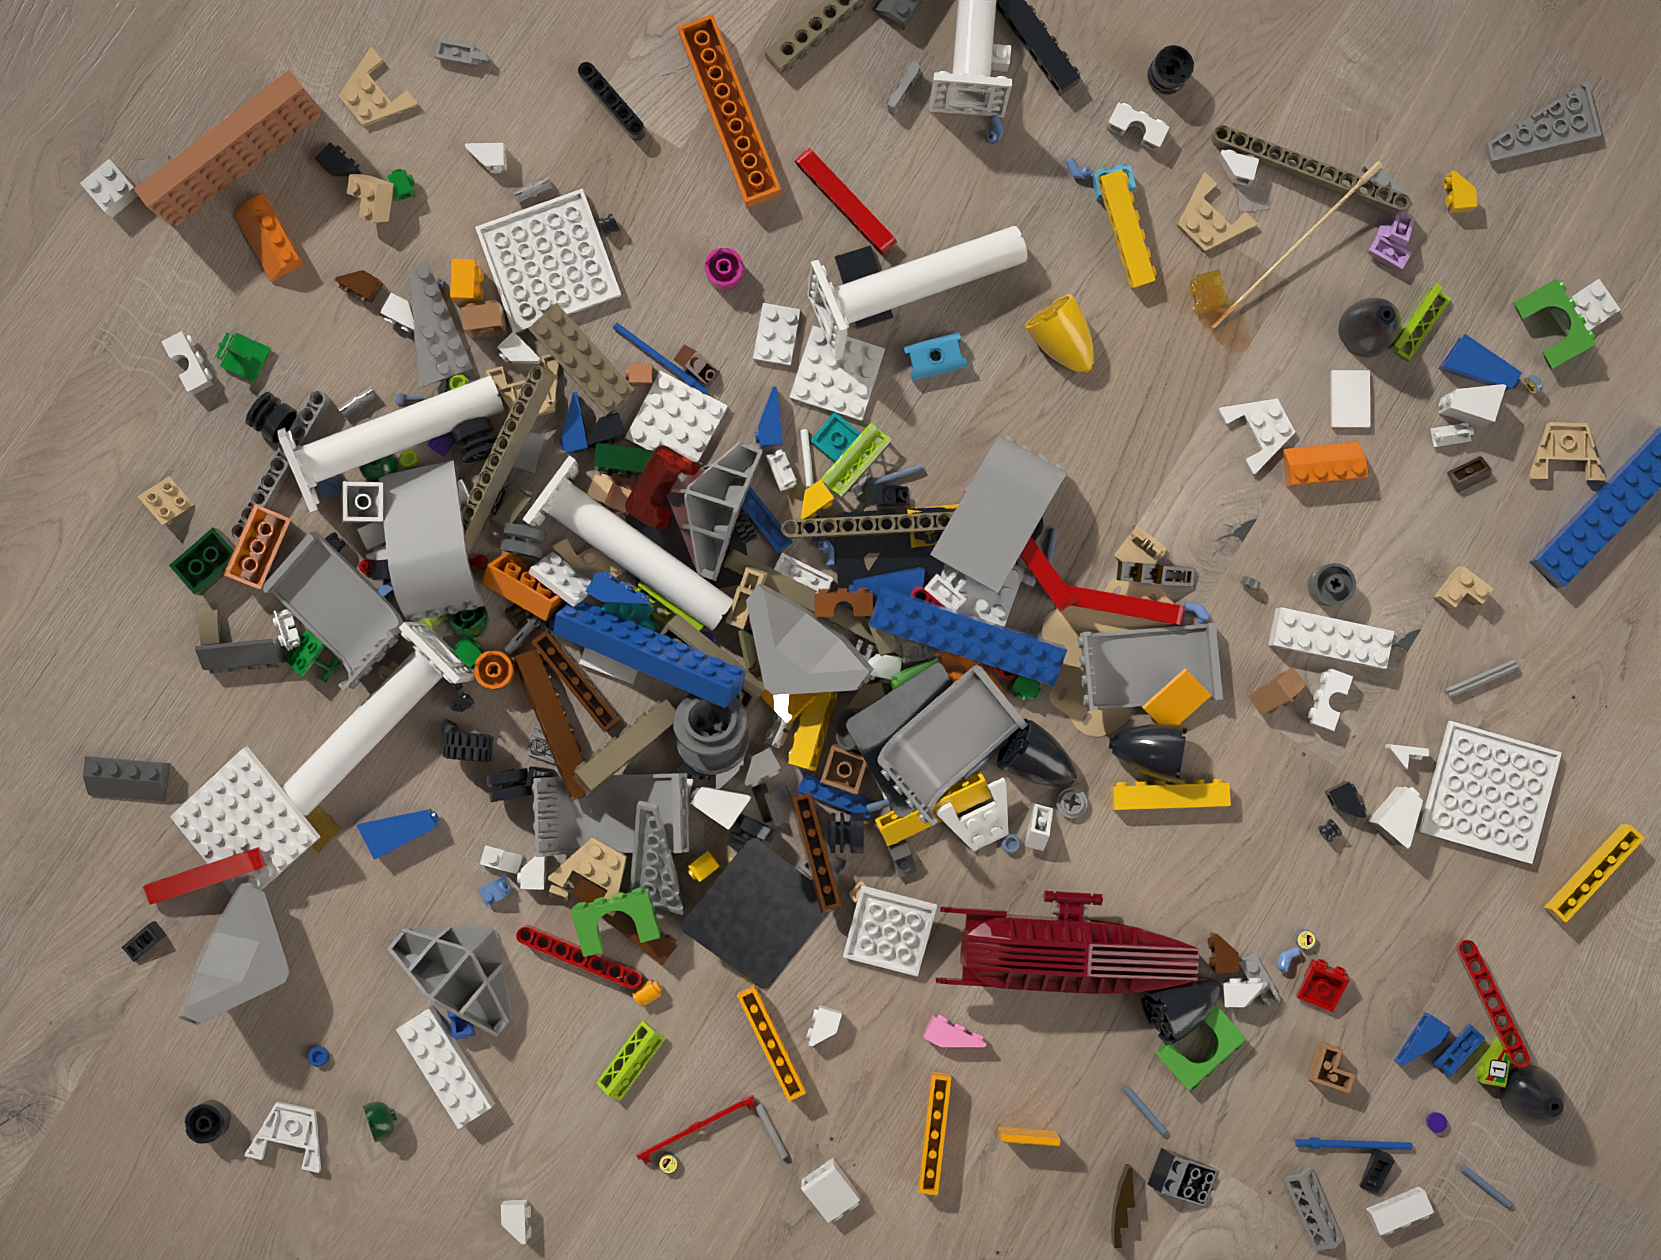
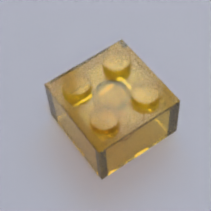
[1189,270,1229,320]

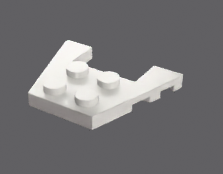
[1218,398,1295,475]
[935,778,1008,851]
[245,1101,321,1173]

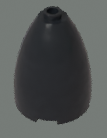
[1338,298,1401,358]
[997,718,1077,786]
[1109,724,1187,783]
[1140,977,1222,1045]
[1500,1065,1567,1126]

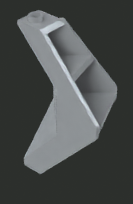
[667,442,763,582]
[746,584,874,695]
[178,882,290,1025]
[387,925,512,1037]

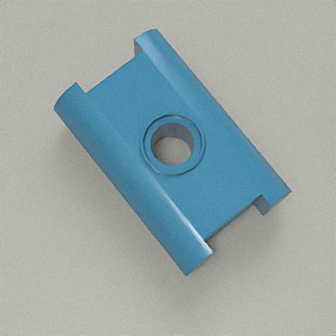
[903,332,968,381]

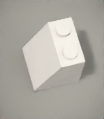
[1438,384,1506,428]
[341,482,383,523]
[690,786,752,830]
[1367,787,1423,849]
[801,1158,860,1223]

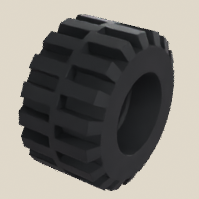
[443,731,494,762]

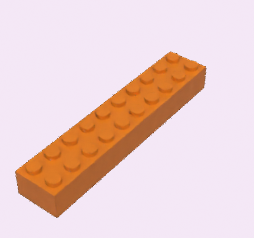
[677,14,781,209]

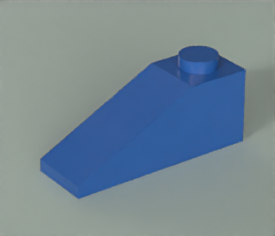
[755,386,783,448]
[560,392,590,455]
[1394,1012,1451,1066]

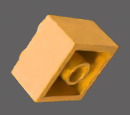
[450,259,484,306]

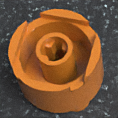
[474,651,517,690]

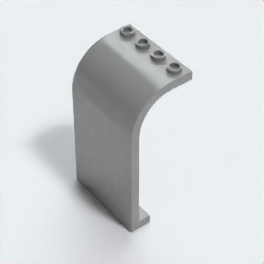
[930,435,1068,593]
[379,460,484,622]
[261,531,403,691]
[1078,623,1223,711]
[878,664,1028,826]
[532,773,689,857]

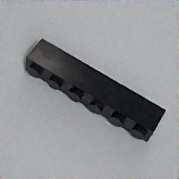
[996,0,1081,96]

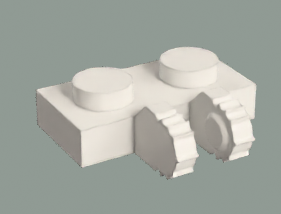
[924,569,968,611]

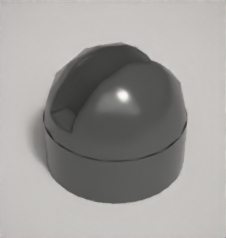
[441,719,458,735]

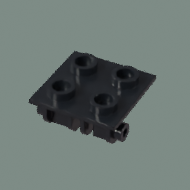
[446,680,475,712]

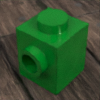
[387,169,416,202]
[454,639,484,669]
[1010,674,1041,701]

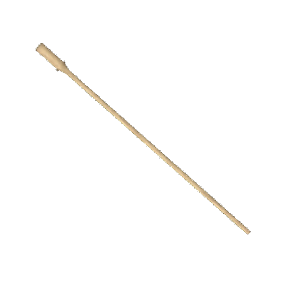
[1211,161,1383,329]

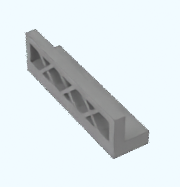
[1284,1167,1343,1251]

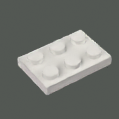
[1550,279,1621,336]
[753,303,801,366]
[529,552,591,607]

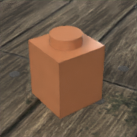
[625,363,653,386]

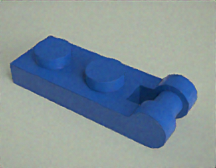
[1433,1024,1485,1077]

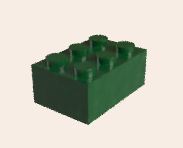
[594,443,657,481]
[169,527,235,596]

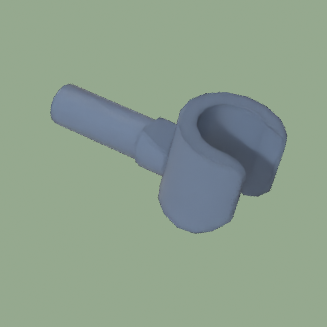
[395,393,423,406]

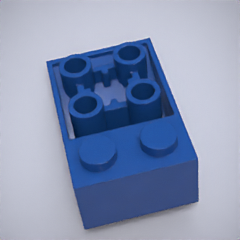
[585,571,653,606]

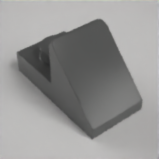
[888,839,918,878]

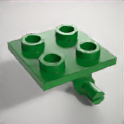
[214,332,272,382]
[285,629,341,683]

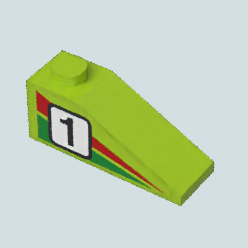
[1475,1034,1514,1087]

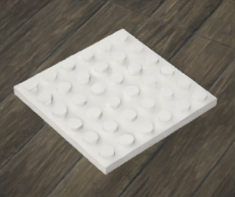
[475,188,622,334]
[1418,721,1562,864]
[170,746,320,895]

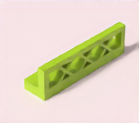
[1389,283,1451,361]
[820,423,892,497]
[636,581,705,632]
[596,1020,666,1101]

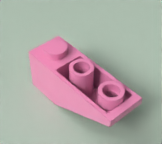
[923,1014,987,1047]

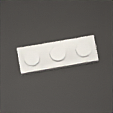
[774,553,833,592]

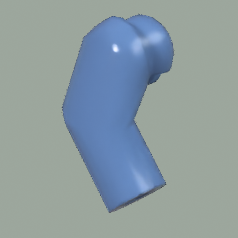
[1065,158,1092,180]
[817,539,836,565]
[1184,602,1209,624]

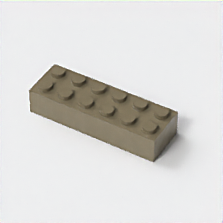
[528,303,635,415]
[660,614,765,713]
[572,699,676,796]

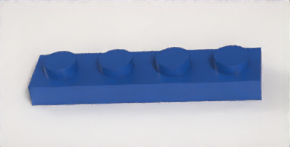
[742,486,794,554]
[797,773,876,819]

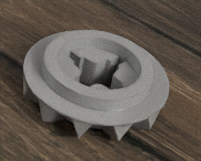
[1057,787,1087,818]

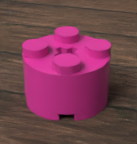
[705,248,744,291]

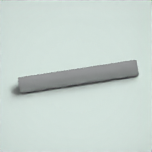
[755,1103,788,1159]

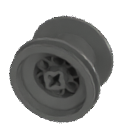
[673,694,749,775]

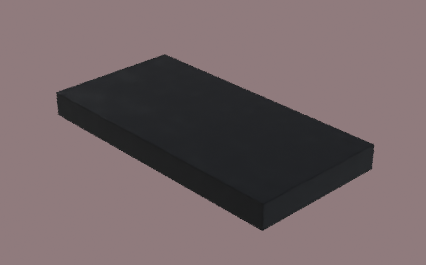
[835,245,893,329]

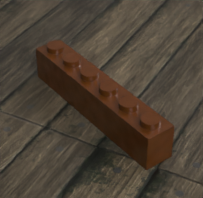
[532,630,621,733]
[791,793,842,913]
[571,877,678,965]

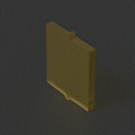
[307,806,342,853]

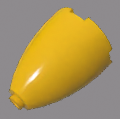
[1025,294,1094,374]

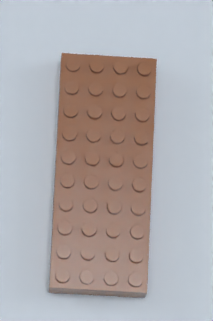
[133,70,323,227]

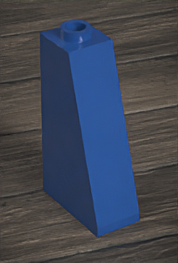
[1439,334,1522,391]
[849,567,925,604]
[356,809,440,860]

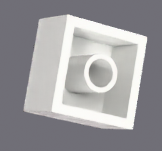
[80,159,138,218]

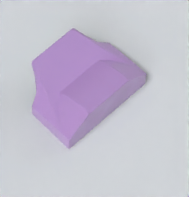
[1377,213,1415,247]
[1368,234,1411,271]

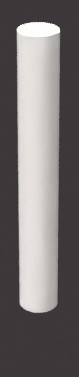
[800,429,814,487]

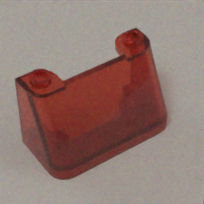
[625,445,703,529]

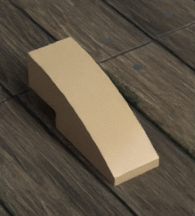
[726,566,768,629]

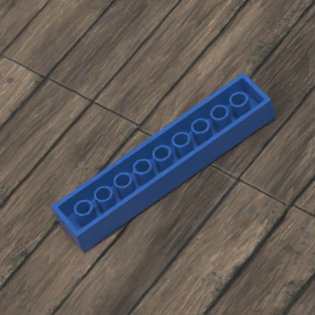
[1530,427,1661,588]
[869,586,1067,686]
[553,600,746,708]

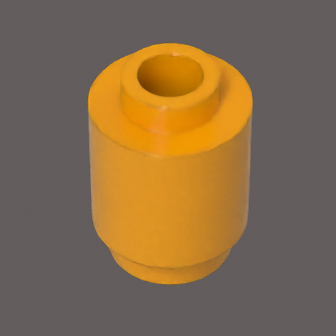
[632,979,662,1006]

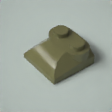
[738,630,760,670]

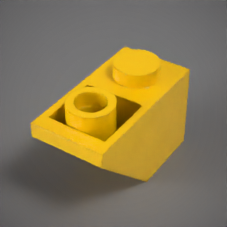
[1444,171,1478,213]
[801,480,834,519]
[688,850,720,882]

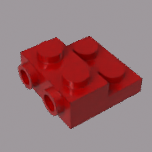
[1296,959,1350,1012]

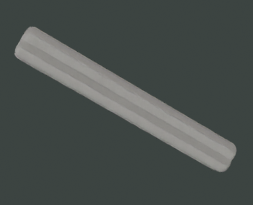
[1446,660,1519,697]

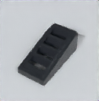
[526,766,555,786]
[121,921,166,962]
[1359,1149,1395,1194]

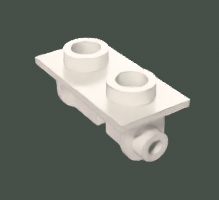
[1430,423,1474,447]
[766,449,797,491]
[273,609,301,651]
[765,713,796,749]

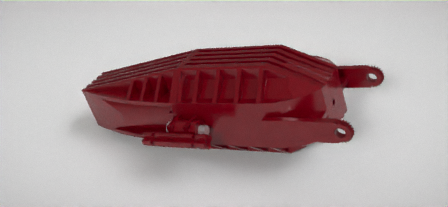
[936,890,1199,994]

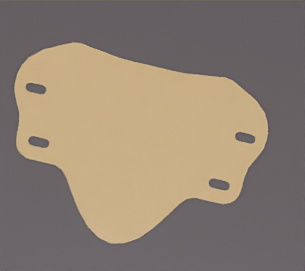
[1042,579,1176,737]

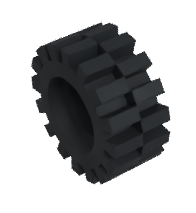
[735,507,757,544]

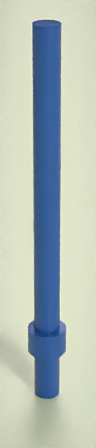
[613,322,708,394]
[1295,1137,1412,1150]

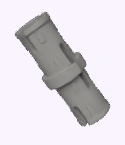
[513,177,553,204]
[338,387,377,418]

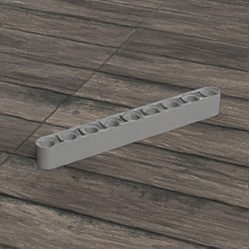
[231,390,330,540]

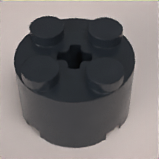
[184,1100,231,1144]

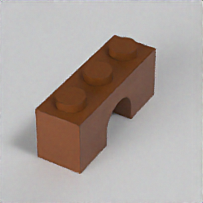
[814,588,873,617]

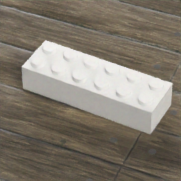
[1268,607,1394,670]
[396,1005,495,1129]

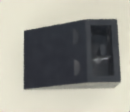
[1147,1148,1218,1206]

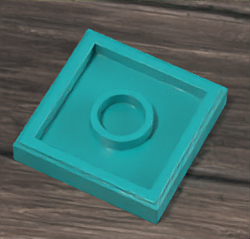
[810,412,861,462]

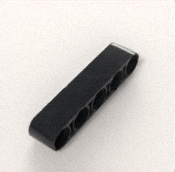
[578,62,646,141]

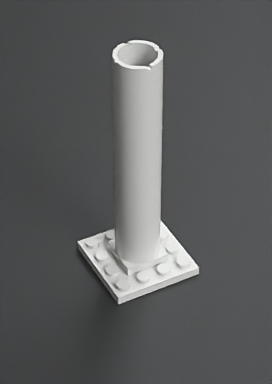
[929,0,1012,118]
[807,226,1027,360]
[277,376,504,512]
[523,456,733,631]
[281,621,476,816]

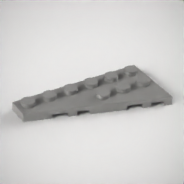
[1485,81,1602,163]
[409,262,473,388]
[629,801,686,915]

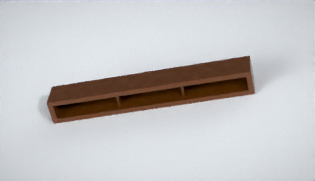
[513,649,595,802]

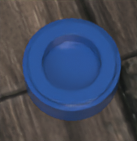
[308,1046,329,1067]

